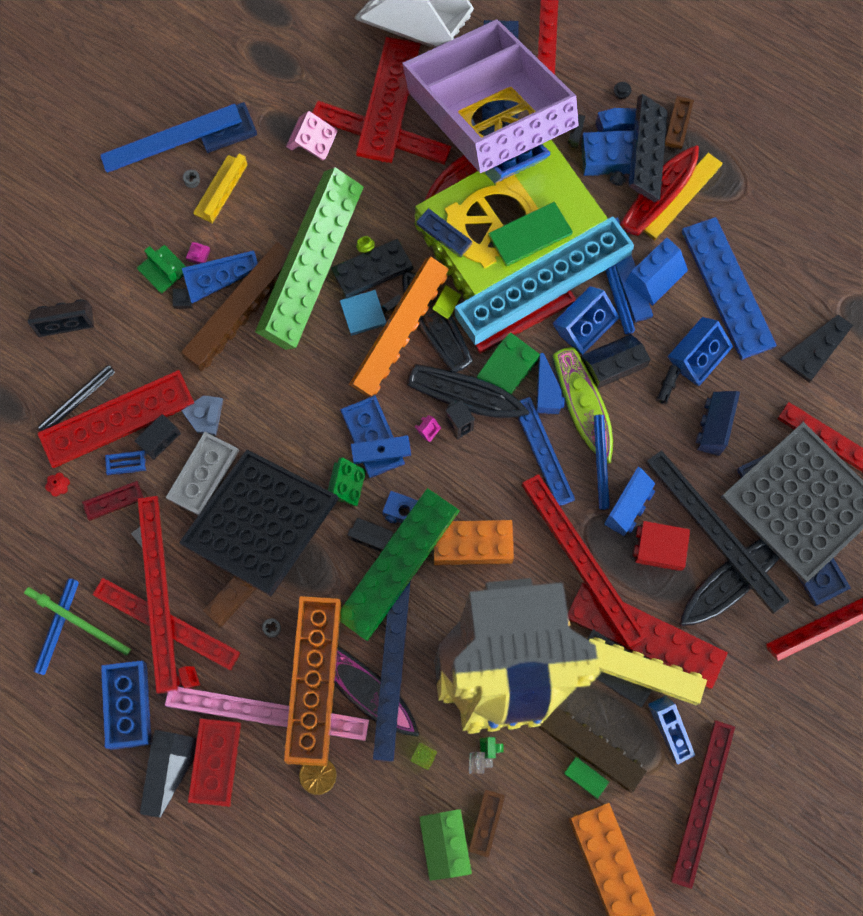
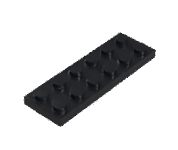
[629,94,668,202]

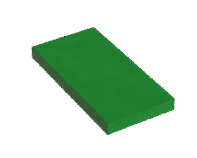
[488,201,573,267]

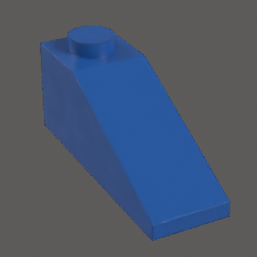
[595,108,636,132]
[536,353,565,414]
[648,695,695,765]

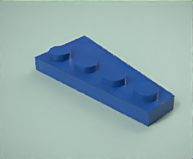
[182,250,258,303]

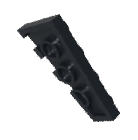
[779,315,853,383]

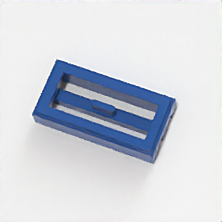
[105,451,146,475]

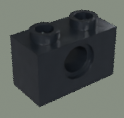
[445,400,475,440]

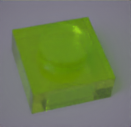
[410,742,438,771]

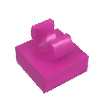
[186,242,210,264]
[415,415,441,442]

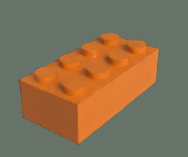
[434,520,514,565]

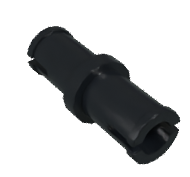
[656,365,681,404]

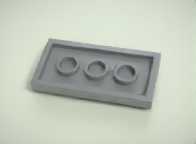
[166,432,239,516]

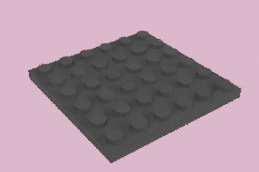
[721,422,863,583]

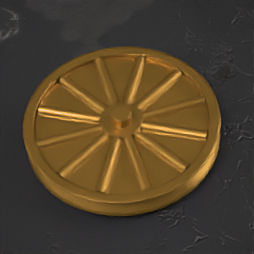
[299,760,336,795]

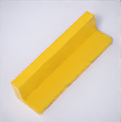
[194,154,247,224]

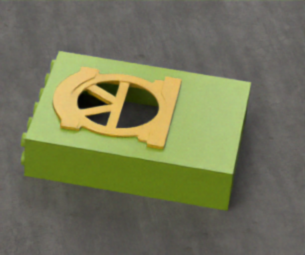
[414,140,608,301]

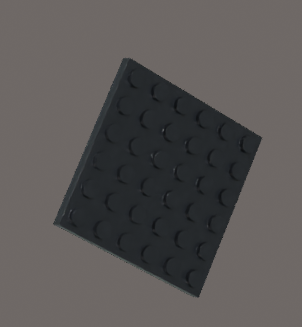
[179,449,339,597]

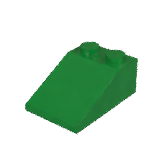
[476,332,540,394]

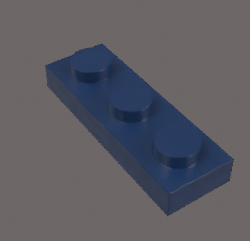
[416,208,472,258]

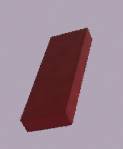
[82,481,144,521]

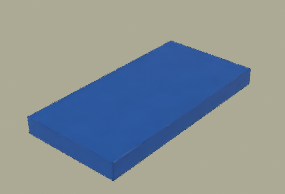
[340,396,405,479]

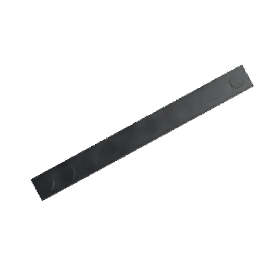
[646,450,790,614]

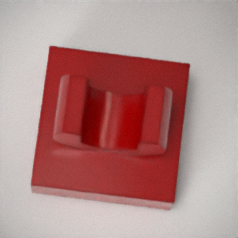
[177,666,200,689]

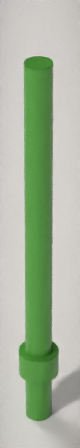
[24,587,131,656]

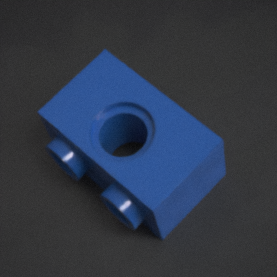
[382,491,418,524]

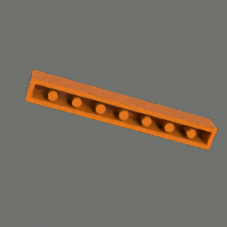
[349,257,449,397]

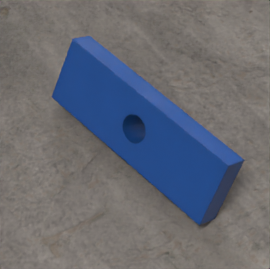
[351,436,411,464]

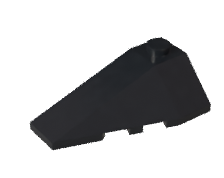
[140,730,197,818]

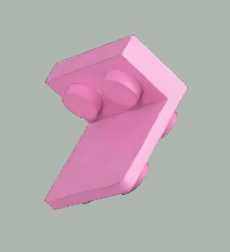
[286,111,337,161]

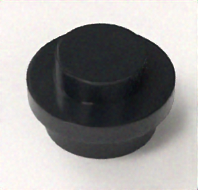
[614,82,632,99]

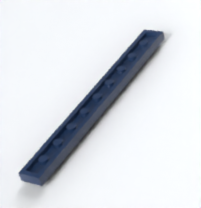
[373,581,411,762]

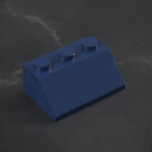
[695,391,740,456]

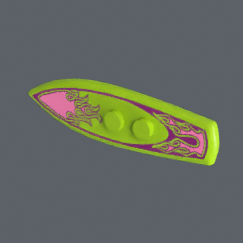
[553,347,613,464]

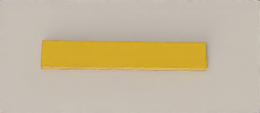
[643,153,723,240]

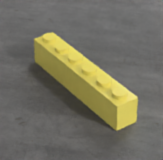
[589,637,707,705]

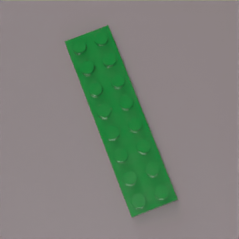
[340,488,460,641]

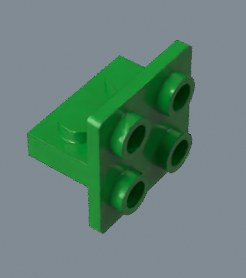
[137,245,186,293]
[328,458,366,506]

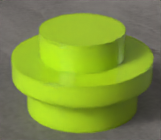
[356,236,375,253]

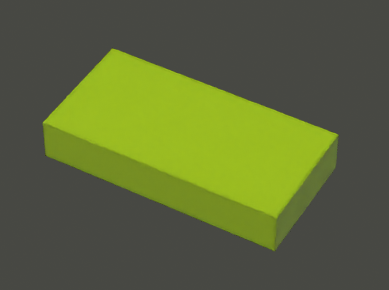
[432,285,461,319]

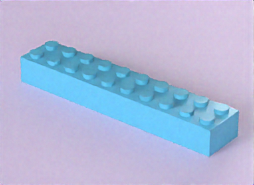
[455,216,634,345]

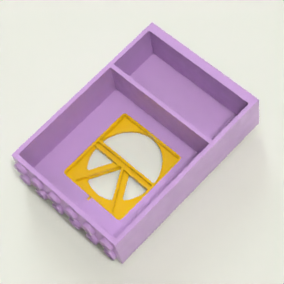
[402,20,579,173]

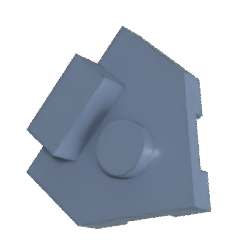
[181,395,223,436]

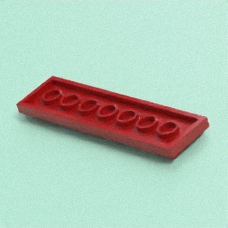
[356,37,420,163]
[37,370,195,468]
[568,582,728,690]

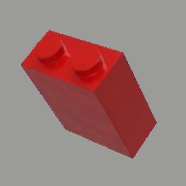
[633,521,690,571]

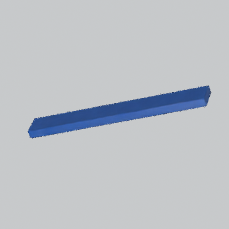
[100,104,242,173]

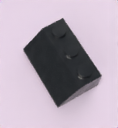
[28,299,94,337]
[580,334,651,389]

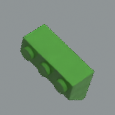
[420,809,472,881]

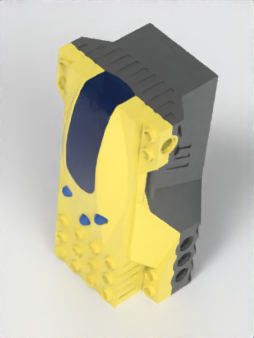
[434,578,600,734]

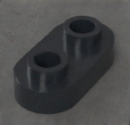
[568,114,586,149]

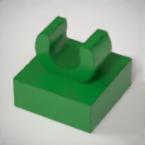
[480,737,504,759]

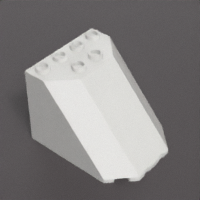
[355,0,474,47]

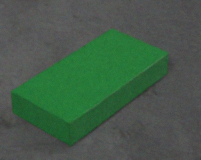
[564,757,609,799]

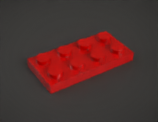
[188,719,241,807]

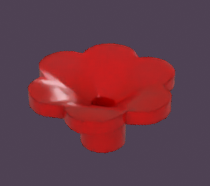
[45,473,70,497]

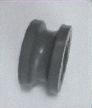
[183,170,200,188]
[262,618,281,638]

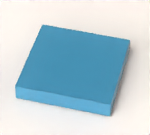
[340,290,386,336]

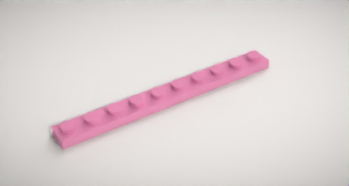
[165,687,369,741]

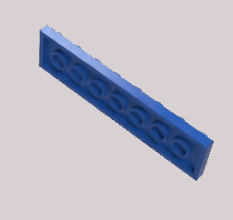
[681,217,777,360]

